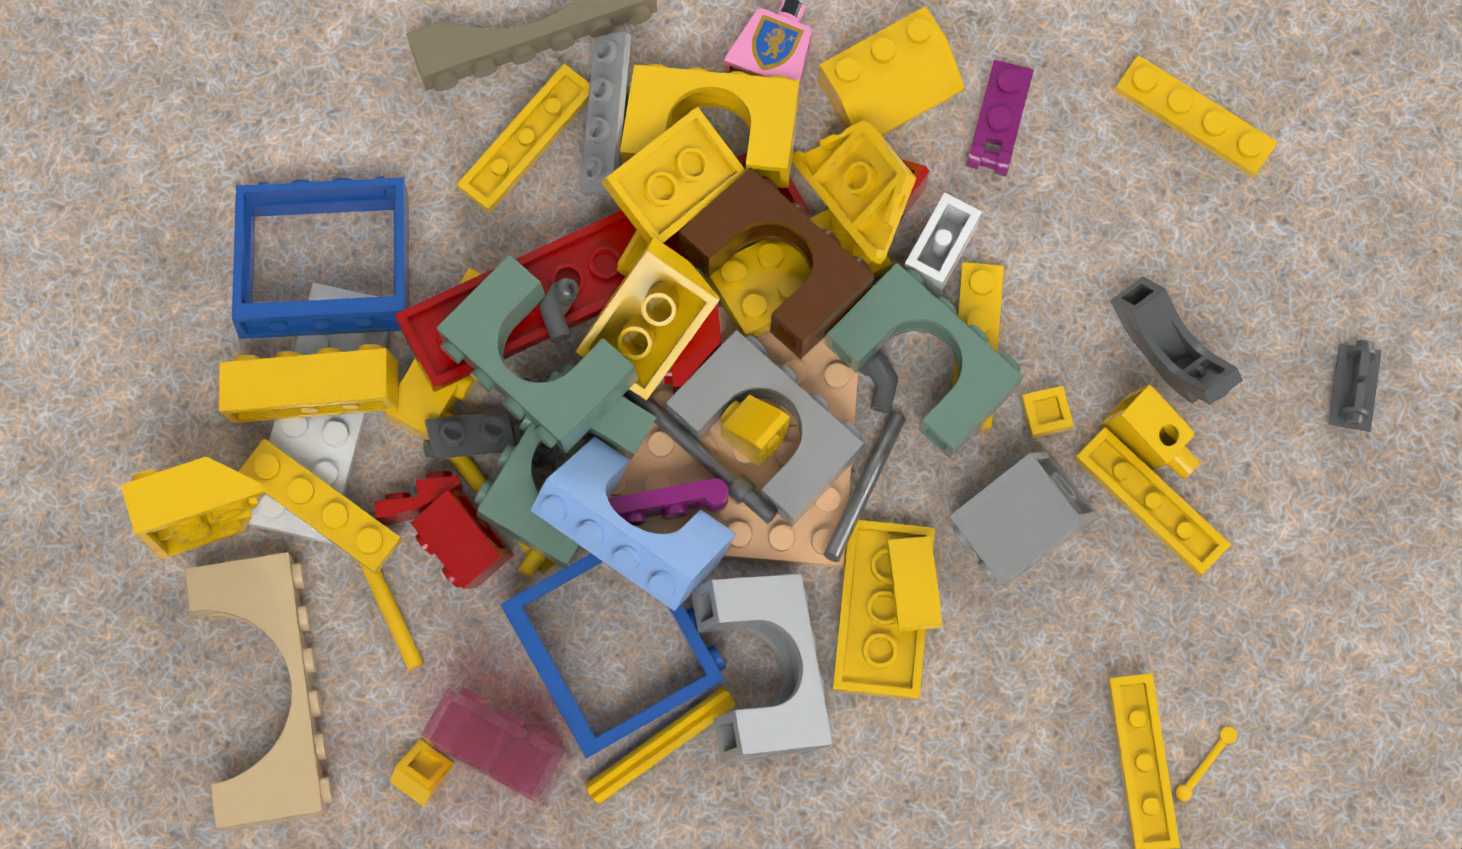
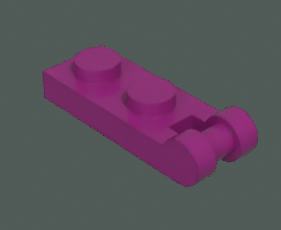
[966,60,1034,177]
[607,478,728,526]

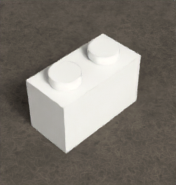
[904,192,982,297]

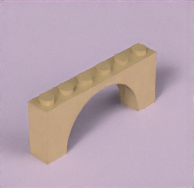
[185,552,334,832]

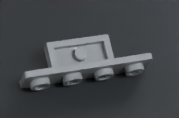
[580,31,631,196]

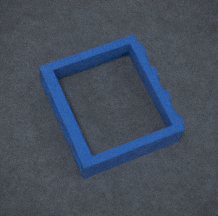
[232,176,409,339]
[500,527,726,758]

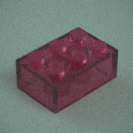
[421,687,569,807]

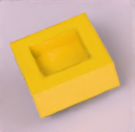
[1020,386,1074,439]

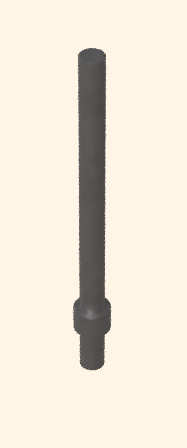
[579,355,779,524]

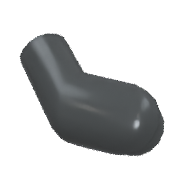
[539,278,579,343]
[859,352,898,414]

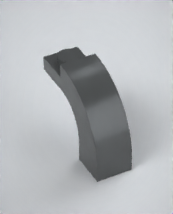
[1110,277,1243,405]

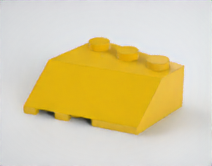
[120,456,264,559]

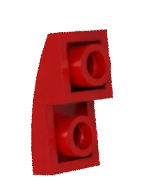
[374,471,463,525]

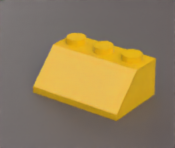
[817,6,965,136]
[576,237,720,401]

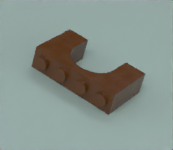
[679,168,874,359]

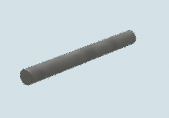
[823,412,906,562]

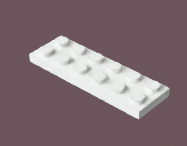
[248,283,388,544]

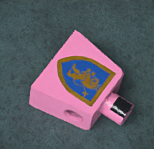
[724,0,812,87]

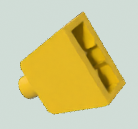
[1100,384,1201,479]

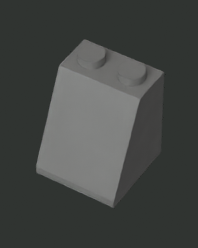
[950,451,1100,585]

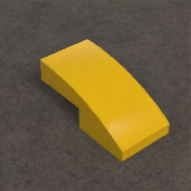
[887,536,942,632]

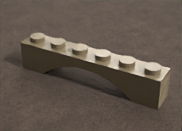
[406,0,657,91]

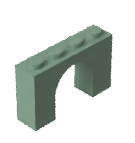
[437,255,638,453]
[825,263,1024,459]
[474,364,657,568]

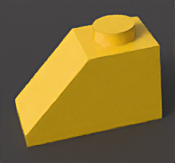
[720,395,790,469]

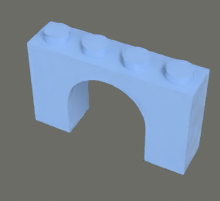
[530,437,736,611]

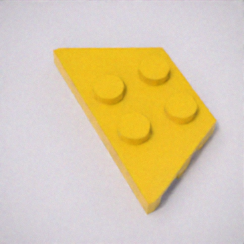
[792,120,916,265]

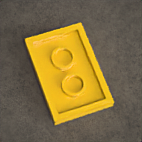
[601,106,746,244]

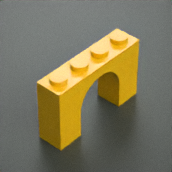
[620,64,800,188]

